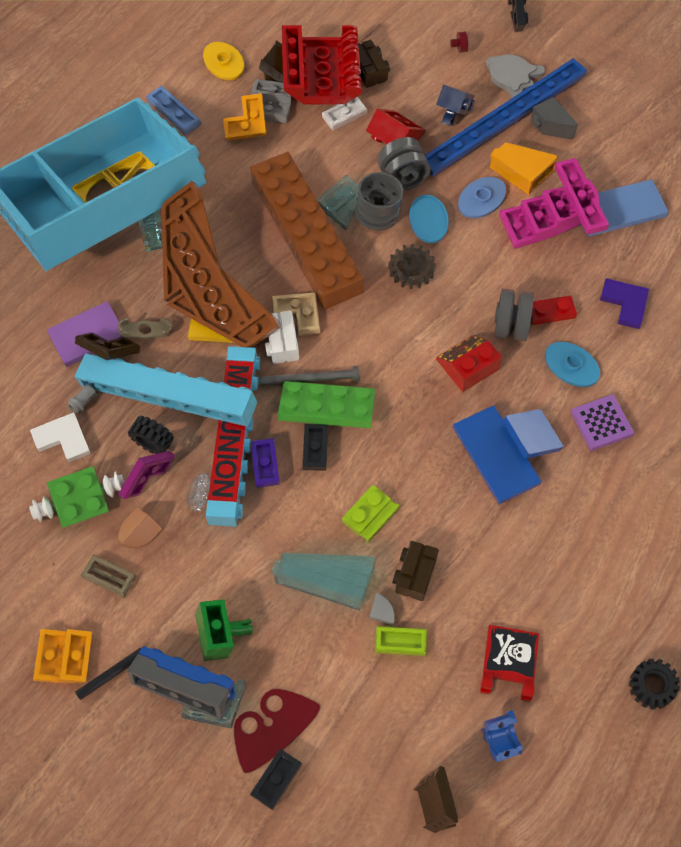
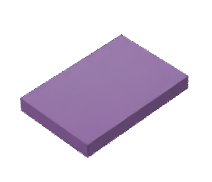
[47,301,122,367]

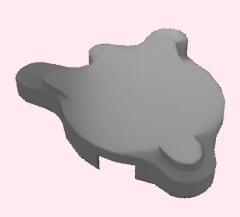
[486,54,545,98]

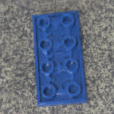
[453,405,542,505]

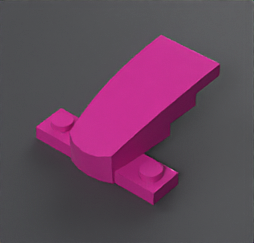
[499,158,609,249]

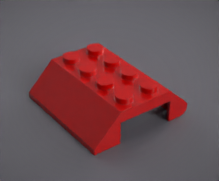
[282,25,362,105]

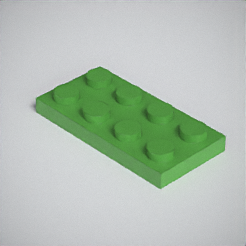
[278,381,375,428]

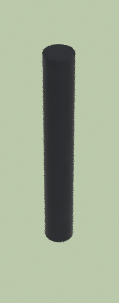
[75,648,141,700]

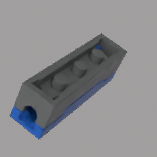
[127,646,236,720]

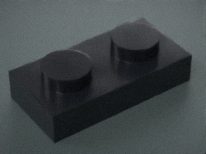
[302,424,328,471]
[250,749,302,811]

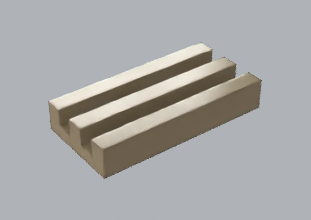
[81,554,137,598]

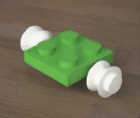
[29,466,125,528]

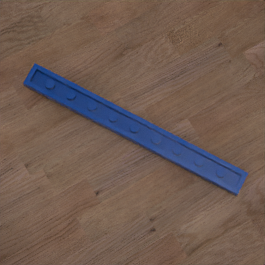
[425,58,587,177]

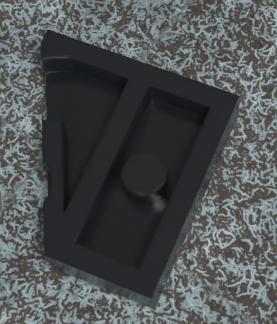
[508,0,528,32]

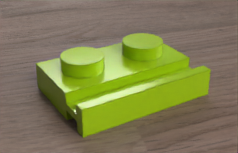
[342,485,399,543]

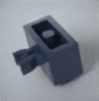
[436,84,475,126]

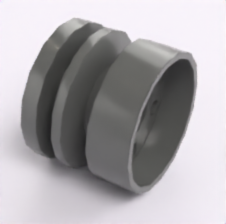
[355,172,403,231]

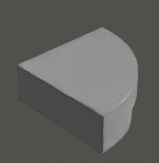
[369,593,395,626]

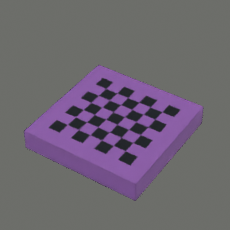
[570,394,634,452]

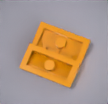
[33,629,92,683]

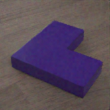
[600,278,649,329]

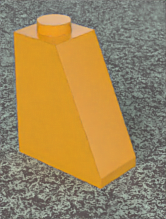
[490,142,558,195]

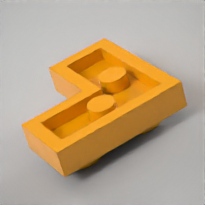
[223,93,267,141]

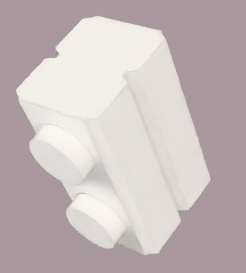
[265,311,299,364]

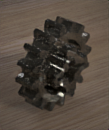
[388,244,436,289]

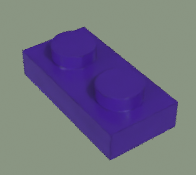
[251,438,280,488]

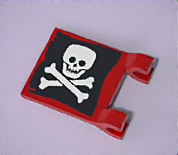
[480,625,539,702]

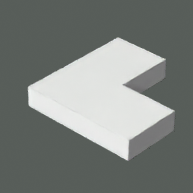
[322,97,367,131]
[30,412,91,463]

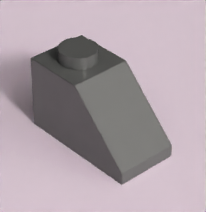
[531,97,578,139]

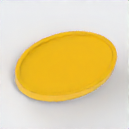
[203,42,244,81]

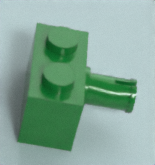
[195,599,253,661]

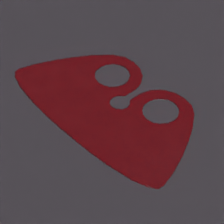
[234,689,320,773]

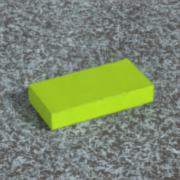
[375,626,427,656]

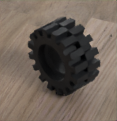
[128,416,174,454]
[629,659,680,710]

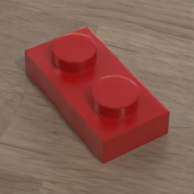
[531,295,577,325]

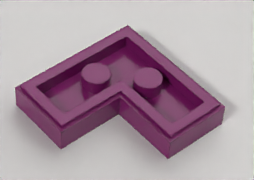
[118,451,175,499]

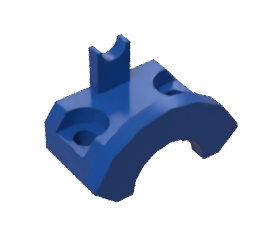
[481,710,523,762]

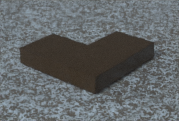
[75,332,140,360]

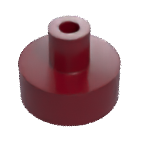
[450,31,468,53]

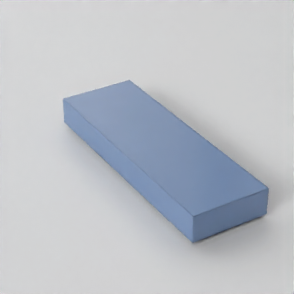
[146,86,201,136]

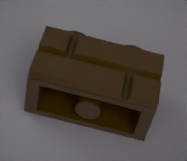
[357,39,390,88]
[392,541,439,601]

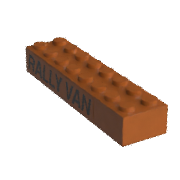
[250,152,364,310]

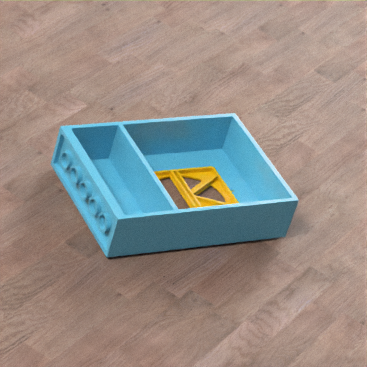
[0,97,207,272]

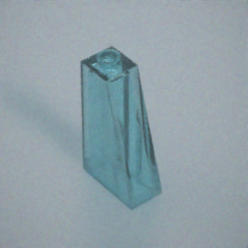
[272,553,375,611]

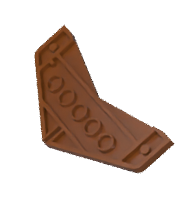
[161,181,281,348]

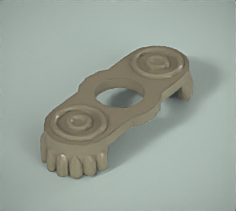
[118,317,172,340]

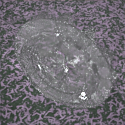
[188,473,210,512]

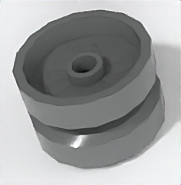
[377,137,431,191]
[494,288,534,342]

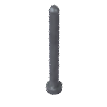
[259,366,360,386]

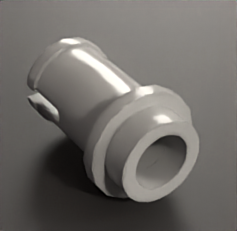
[67,385,97,414]

